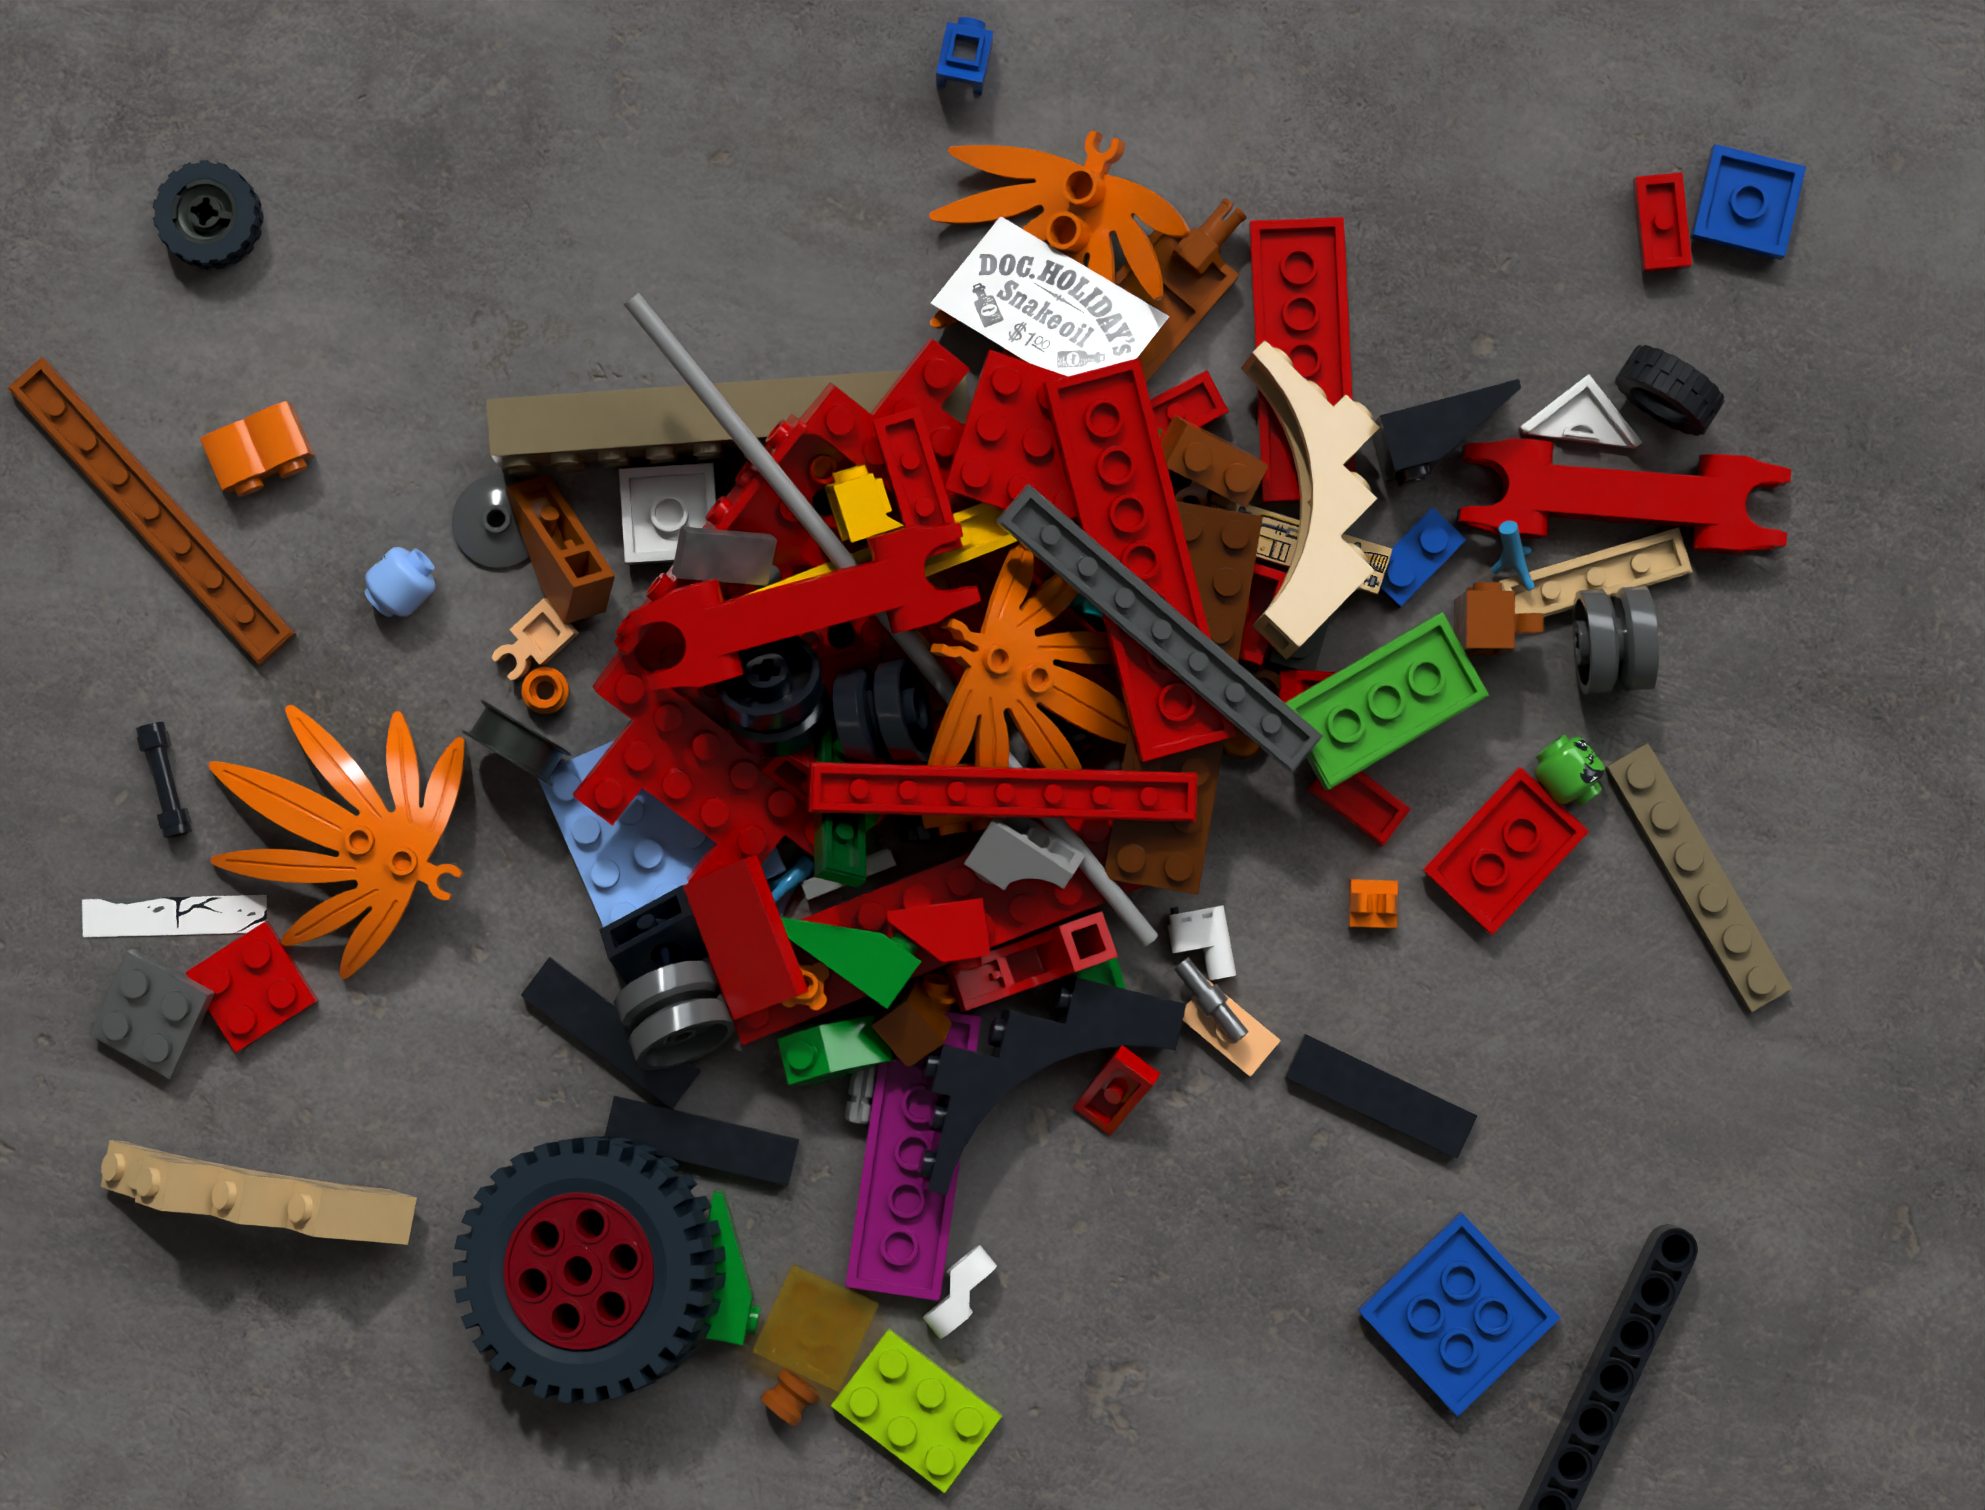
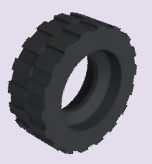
[1615,345,1725,436]

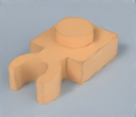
[491,598,579,680]

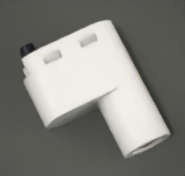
[1167,905,1237,980]

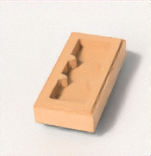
[1183,979,1281,1077]

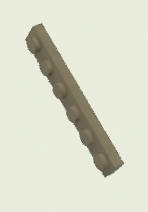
[1605,743,1793,1012]

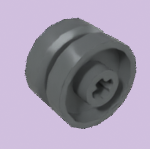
[1572,586,1659,694]
[614,961,736,1070]

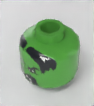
[1534,734,1605,806]

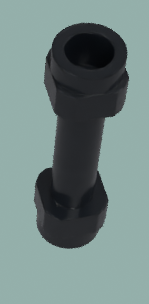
[136,721,192,838]

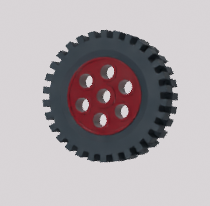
[453,1136,726,1404]

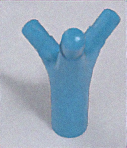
[1491,521,1535,591]
[767,854,815,917]

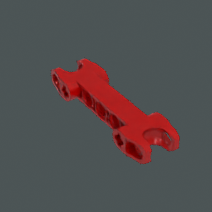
[1456,438,1791,555]
[628,521,981,691]

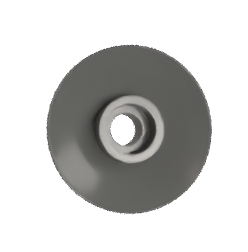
[452,474,530,568]

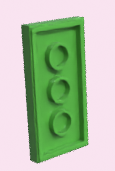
[1284,612,1489,790]

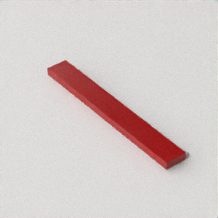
[808,762,1198,822]

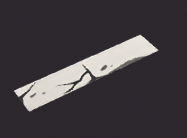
[82,895,267,937]

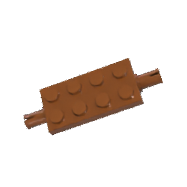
[1115,198,1247,384]

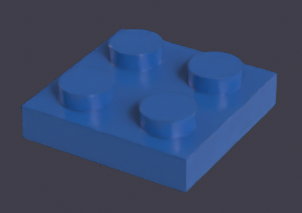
[1690,144,1806,260]

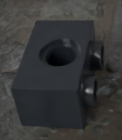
[599,885,709,985]

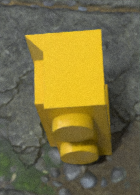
[824,465,904,543]

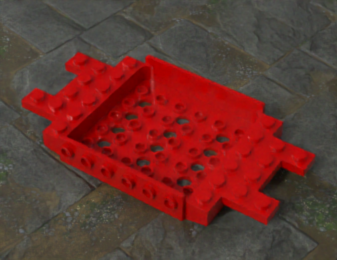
[573,338,1051,882]

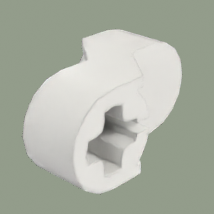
[923,1245,997,1339]

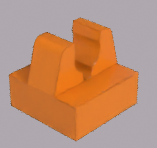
[1348,879,1398,928]

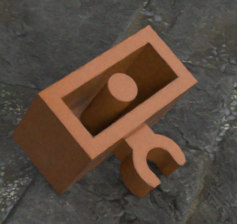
[1161,415,1269,508]
[1454,582,1543,656]

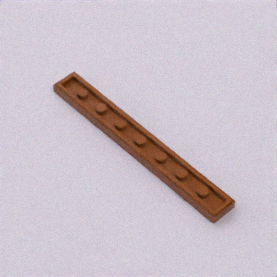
[7,357,297,666]

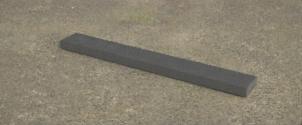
[995,484,1323,773]

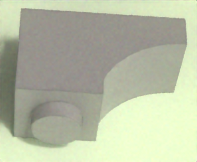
[964,817,1085,891]

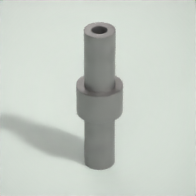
[1174,958,1249,1044]

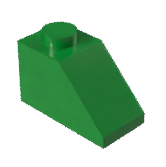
[777,1015,896,1086]

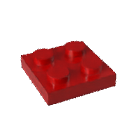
[185,921,319,1053]

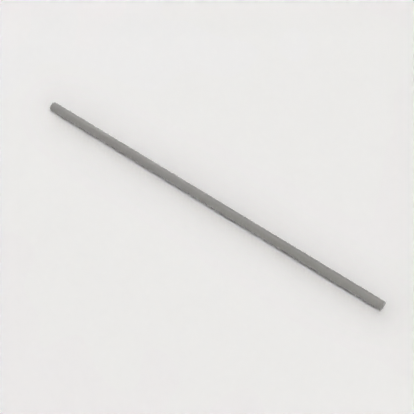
[624,293,1158,947]

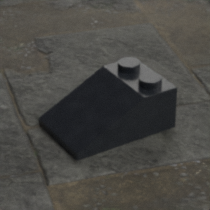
[1372,379,1521,487]

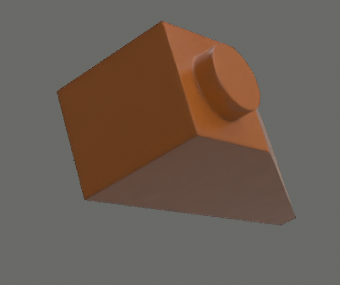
[506,474,615,624]

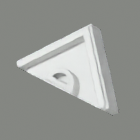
[1518,374,1642,449]

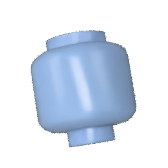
[364,547,436,617]

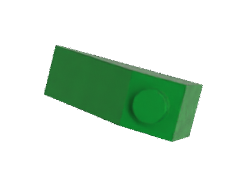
[781,917,922,1009]
[705,1189,761,1345]

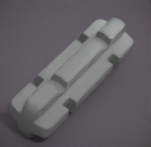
[845,1066,878,1124]

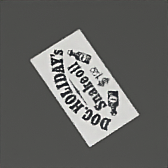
[931,216,1170,376]

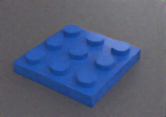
[1357,1212,1561,1417]

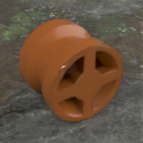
[760,1367,820,1427]

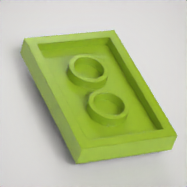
[831,1328,1002,1493]

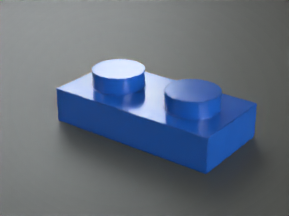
[1380,507,1466,608]

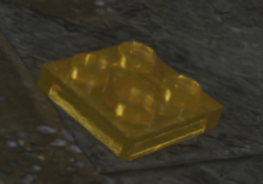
[752,1263,879,1392]

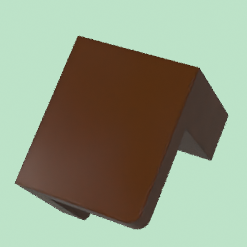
[871,981,952,1067]

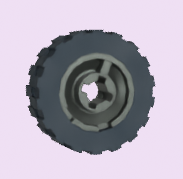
[153,160,264,270]

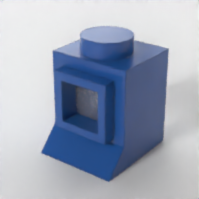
[936,17,993,95]

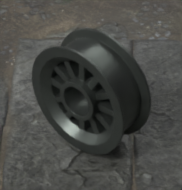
[462,700,572,786]

